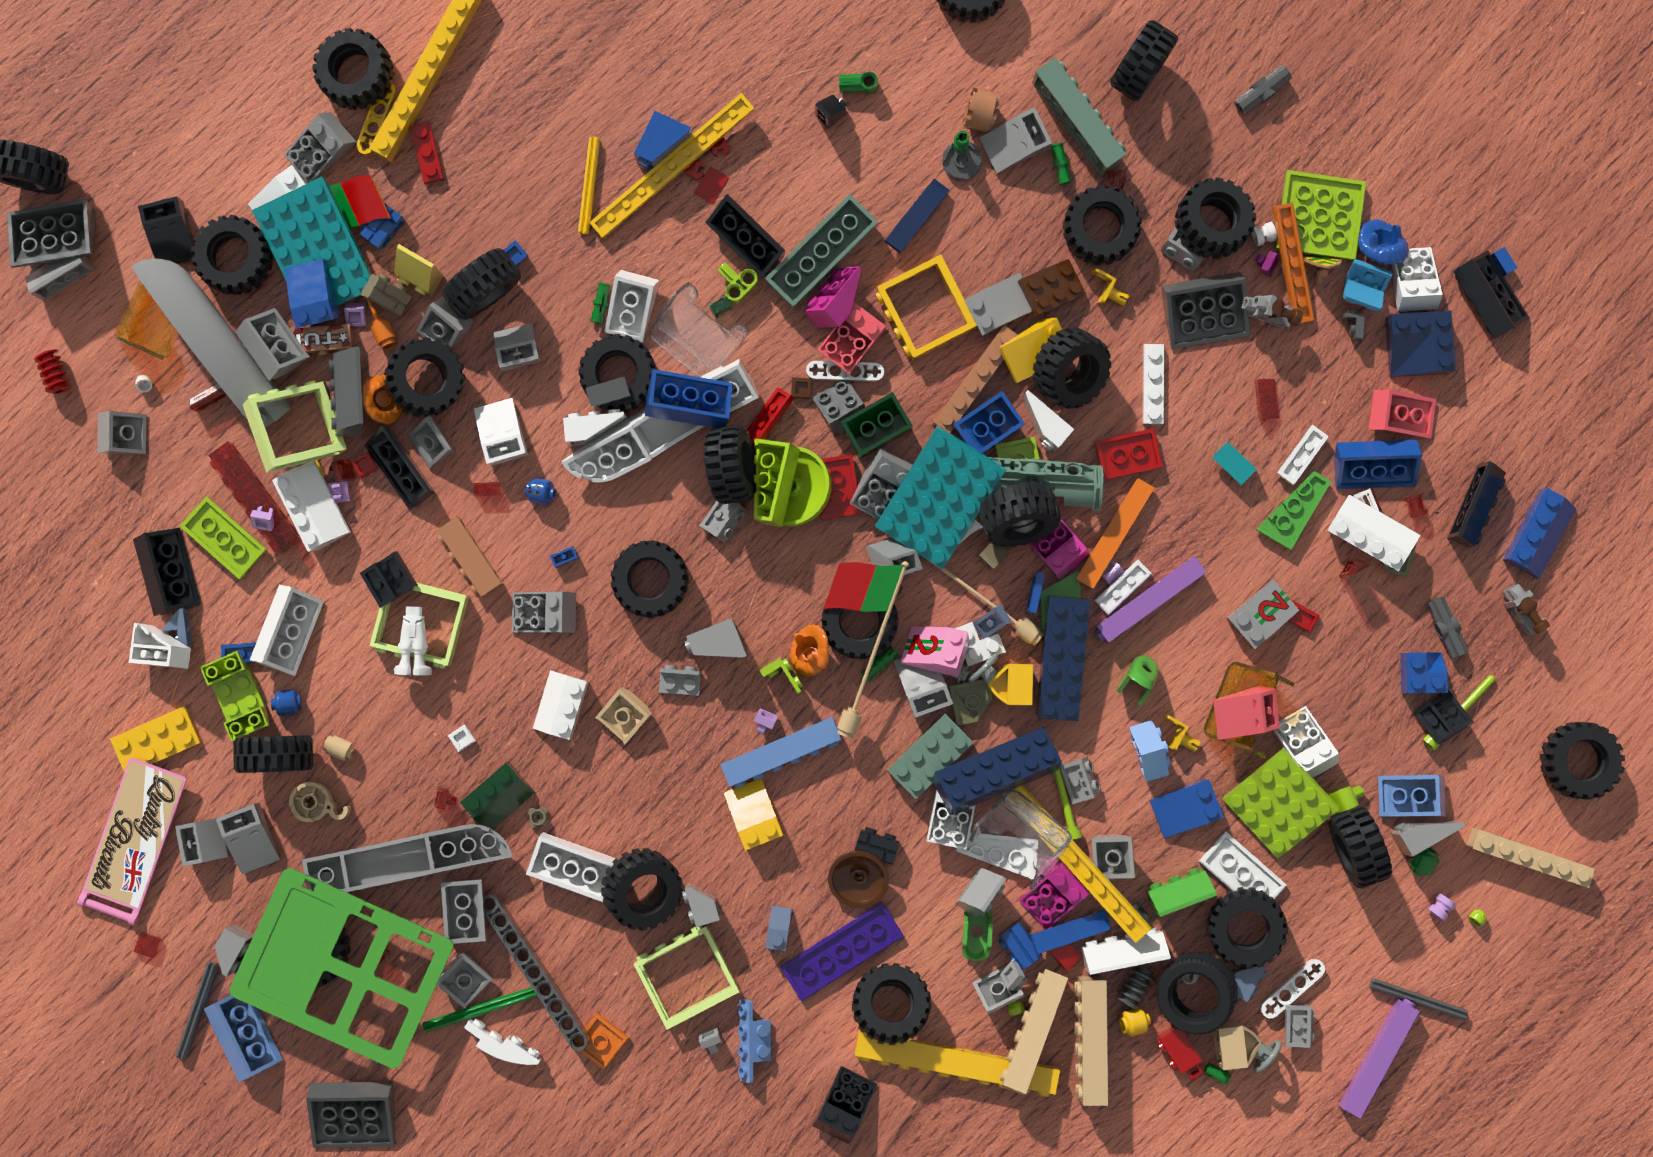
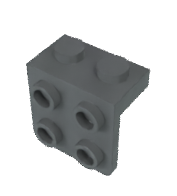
[813,380,865,437]

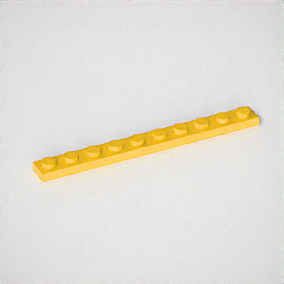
[589,93,755,239]
[1002,785,1152,943]

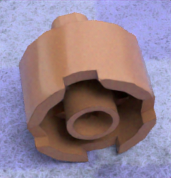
[963,87,1001,132]

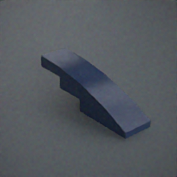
[884,179,950,254]

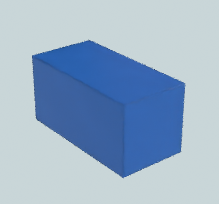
[1491,247,1518,276]
[550,546,579,568]

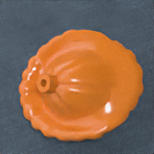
[361,375,403,425]
[790,624,829,677]

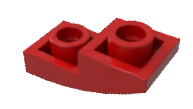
[1046,926,1081,971]

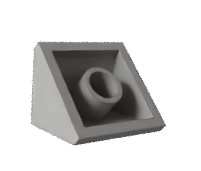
[408,415,455,469]
[972,965,1024,1014]

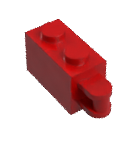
[1157,1026,1204,1082]

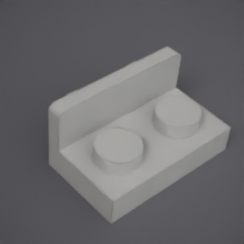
[1160,227,1204,272]
[699,501,747,543]
[659,665,701,696]
[1060,756,1101,804]
[1284,1004,1315,1048]

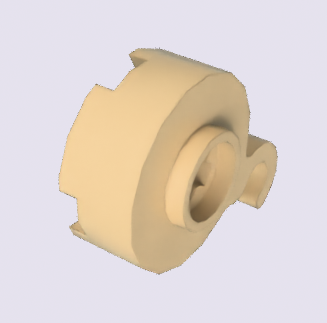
[289,781,351,822]

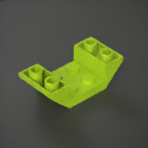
[200,651,269,741]

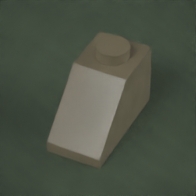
[977,543,1009,571]

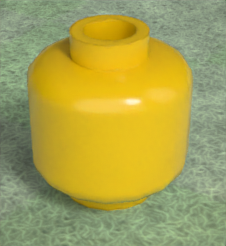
[1119,1008,1151,1037]

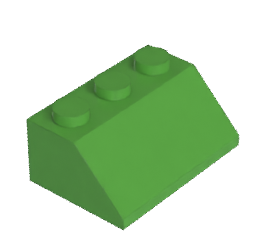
[1145,868,1217,917]

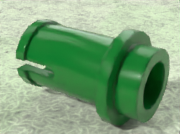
[1204,1063,1231,1085]

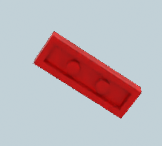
[410,121,444,184]
[747,387,795,444]

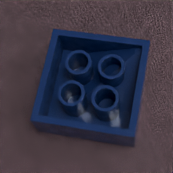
[1385,311,1456,377]

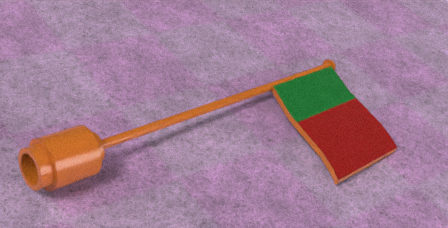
[329,175,397,349]

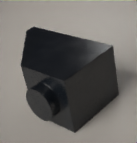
[815,94,847,129]

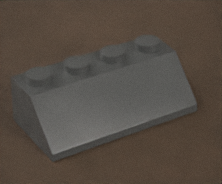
[329,347,363,436]

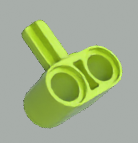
[718,263,758,304]
[1328,786,1365,814]

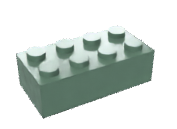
[887,713,974,799]

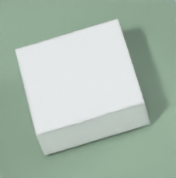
[448,724,476,752]

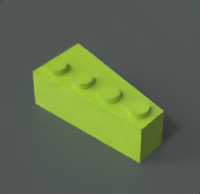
[754,439,800,527]

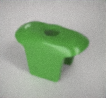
[1117,655,1159,706]
[962,909,993,961]

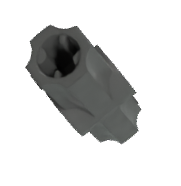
[1234,65,1292,115]
[1427,596,1469,658]

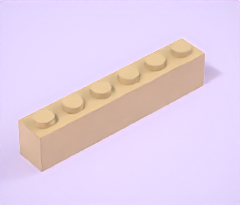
[1466,828,1595,888]
[999,969,1068,1095]

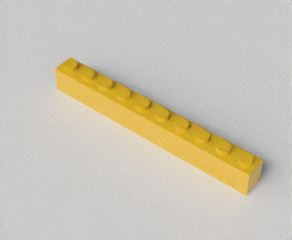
[369,0,482,163]
[855,1029,1060,1097]

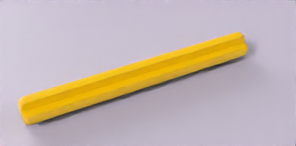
[578,137,600,235]

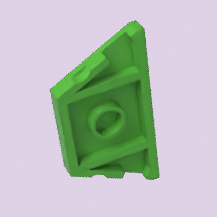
[1040,571,1081,633]

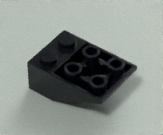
[138,196,194,264]
[812,1066,877,1144]

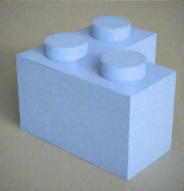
[1129,720,1171,782]

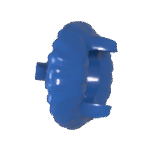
[1358,219,1409,265]

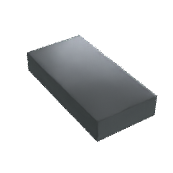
[586,376,631,408]

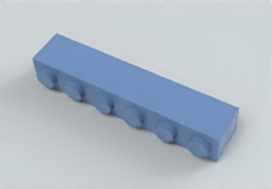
[720,717,841,789]

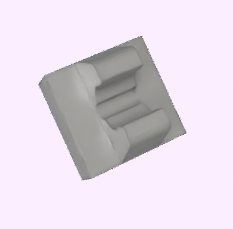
[1000,960,1028,991]
[698,1027,721,1054]

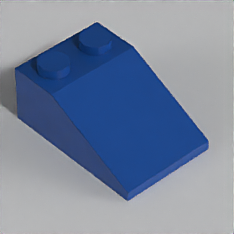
[285,259,340,329]
[953,391,1025,454]
[1149,778,1224,838]

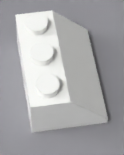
[533,670,589,740]

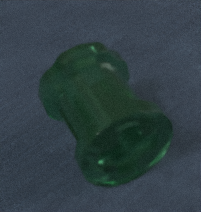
[707,294,733,319]

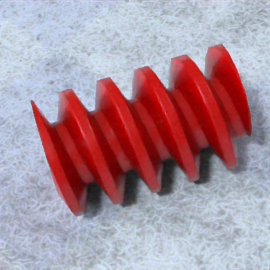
[34,350,72,394]

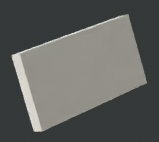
[1199,831,1287,916]

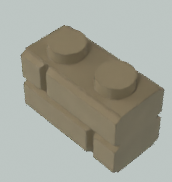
[361,274,411,317]

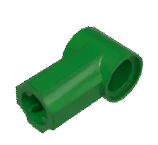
[839,71,879,94]

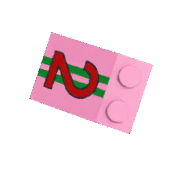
[900,626,970,678]

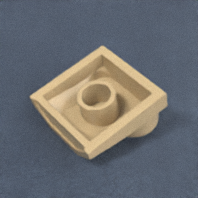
[595,687,652,744]

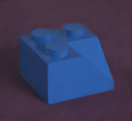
[1400,652,1448,693]

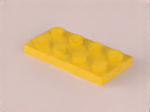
[110,706,202,772]

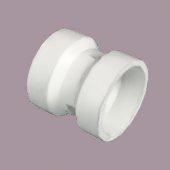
[1251,222,1277,247]

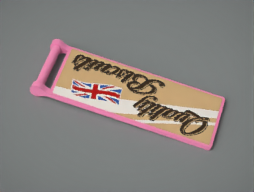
[77,758,187,926]

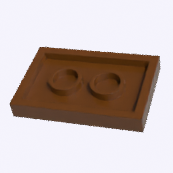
[1018,259,1086,317]

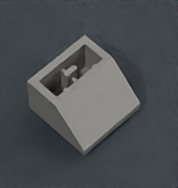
[494,323,542,371]
[866,538,923,577]
[175,818,229,866]
[955,868,1006,918]
[682,883,722,927]
[215,925,254,976]

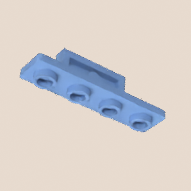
[738,999,771,1083]

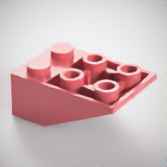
[818,302,887,374]
[1213,686,1280,740]

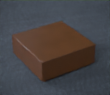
[791,377,812,399]

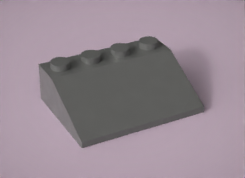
[7,199,96,268]
[1161,272,1250,349]
[306,1082,395,1148]

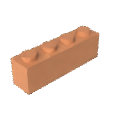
[437,517,504,597]

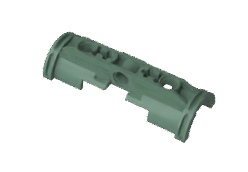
[988,457,1103,511]

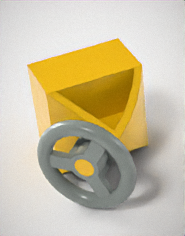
[968,654,1033,705]

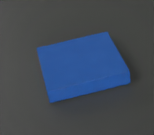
[1025,572,1045,615]

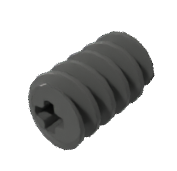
[1116,965,1156,1009]

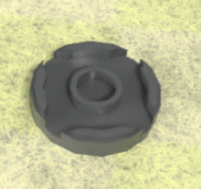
[942,142,982,181]

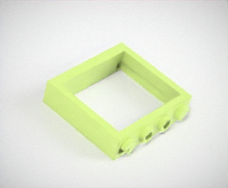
[242,381,347,473]
[370,583,469,669]
[634,925,740,1030]

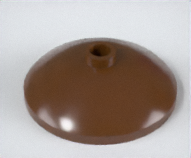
[828,851,889,908]

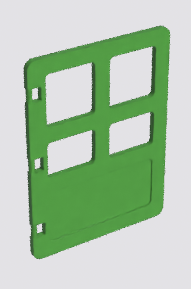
[230,868,454,1068]

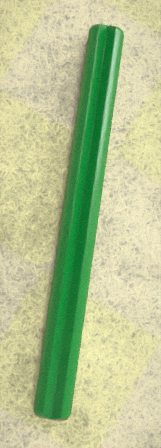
[422,987,538,1033]

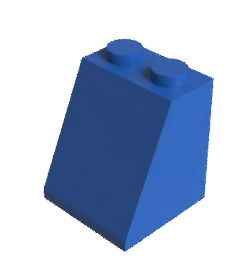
[634,111,693,171]

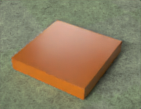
[575,1012,629,1071]

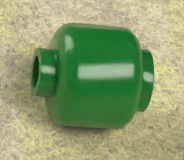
[1408,847,1439,877]

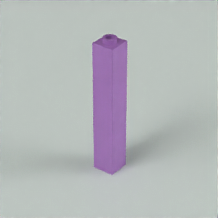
[1095,556,1207,643]
[1339,998,1420,1119]

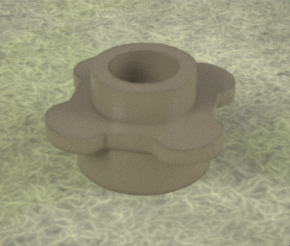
[528,806,549,828]

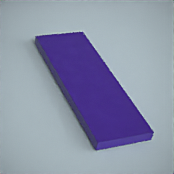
[780,901,904,1001]

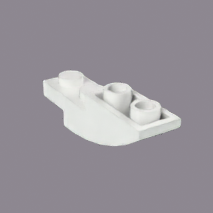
[464,1018,542,1065]

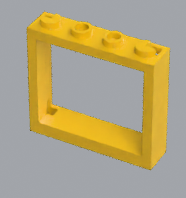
[875,255,977,361]

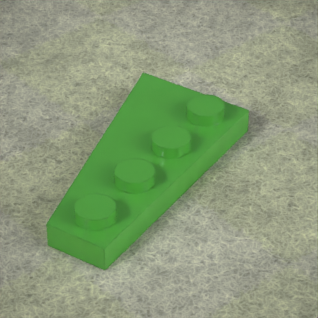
[1256,471,1332,550]

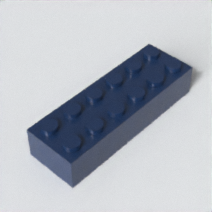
[1036,595,1090,721]
[932,727,1062,815]

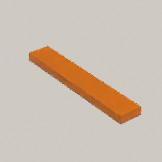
[1272,202,1315,324]
[1076,478,1155,590]

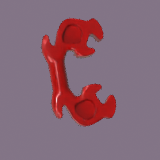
[684,136,730,180]

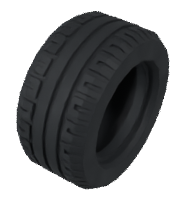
[1156,952,1238,1035]

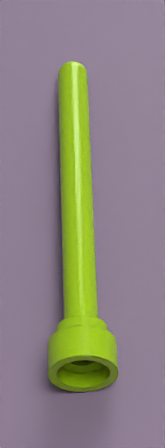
[1422,675,1495,751]
[1053,746,1082,840]

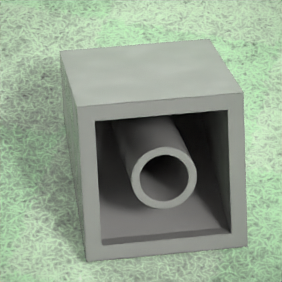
[685,618,748,658]

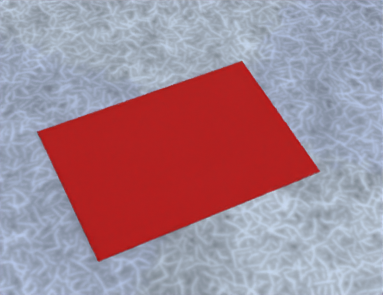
[694,166,729,204]

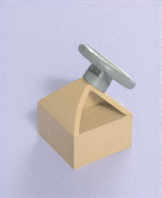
[1213,1021,1282,1074]

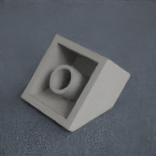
[416,296,474,351]
[97,411,147,455]
[1092,834,1136,879]

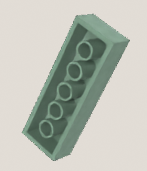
[1032,58,1126,177]
[765,194,878,311]

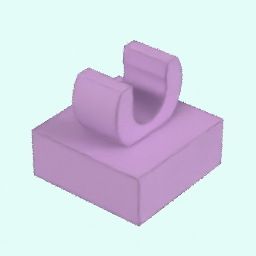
[327,481,351,503]
[250,506,275,531]
[754,708,778,734]

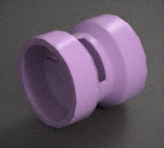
[1428,894,1457,922]

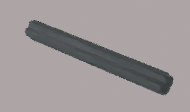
[175,961,219,1060]
[1369,978,1468,1020]

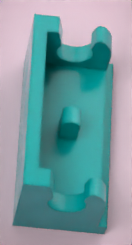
[1212,441,1257,485]

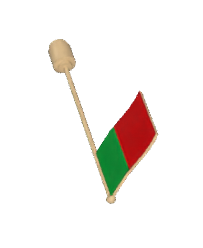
[823,561,909,738]

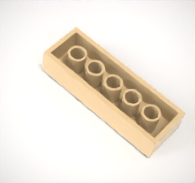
[1074,976,1108,1106]

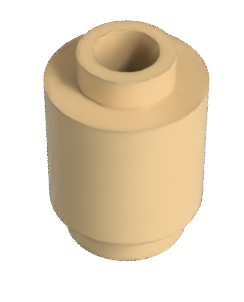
[323,735,355,762]

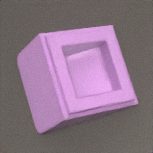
[344,302,367,327]
[1101,559,1124,585]

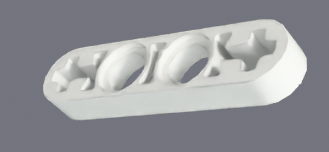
[806,361,884,382]
[1260,959,1325,1019]

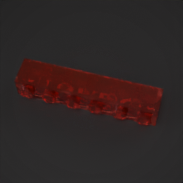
[208,441,302,554]

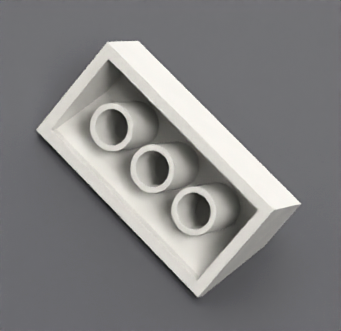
[272,461,351,552]
[1328,495,1420,571]
[250,585,324,676]
[526,832,619,902]
[1081,928,1171,975]

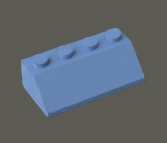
[204,995,283,1082]

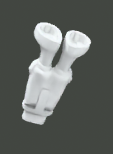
[394,606,432,675]

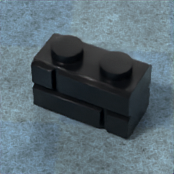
[854,827,899,865]

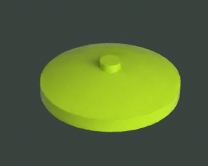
[783,447,832,527]

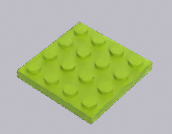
[1275,170,1366,261]
[1223,748,1340,859]

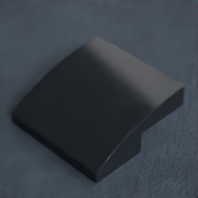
[360,551,418,608]
[1414,690,1474,744]

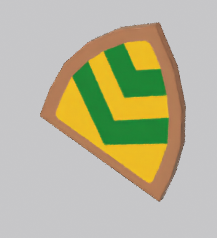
[1303,255,1342,284]

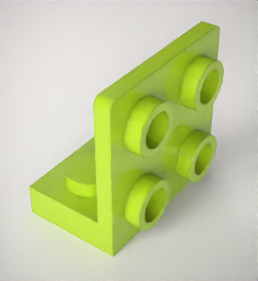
[759,658,803,694]

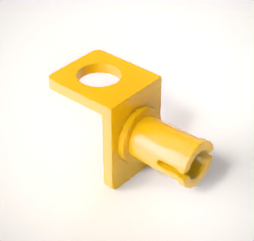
[1091,268,1129,306]
[1163,714,1200,752]

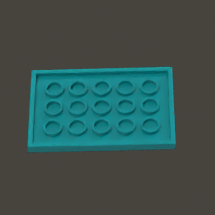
[252,176,372,306]
[874,425,1007,570]

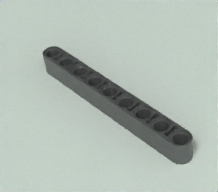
[483,894,590,1051]

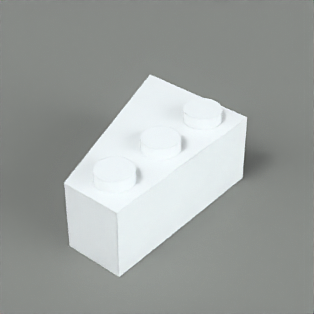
[129,623,191,669]

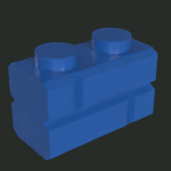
[360,203,406,252]
[998,921,1043,970]

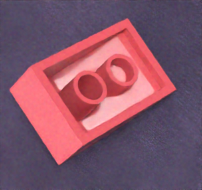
[1369,390,1436,439]

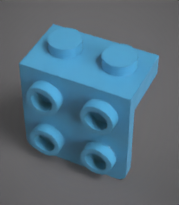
[1343,259,1392,311]

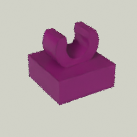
[1255,251,1279,278]

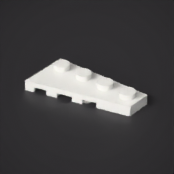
[956,832,1039,880]

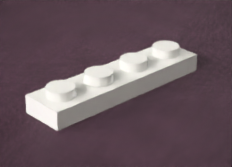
[1142,344,1164,425]

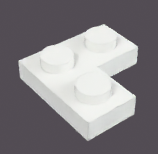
[955,622,1006,666]

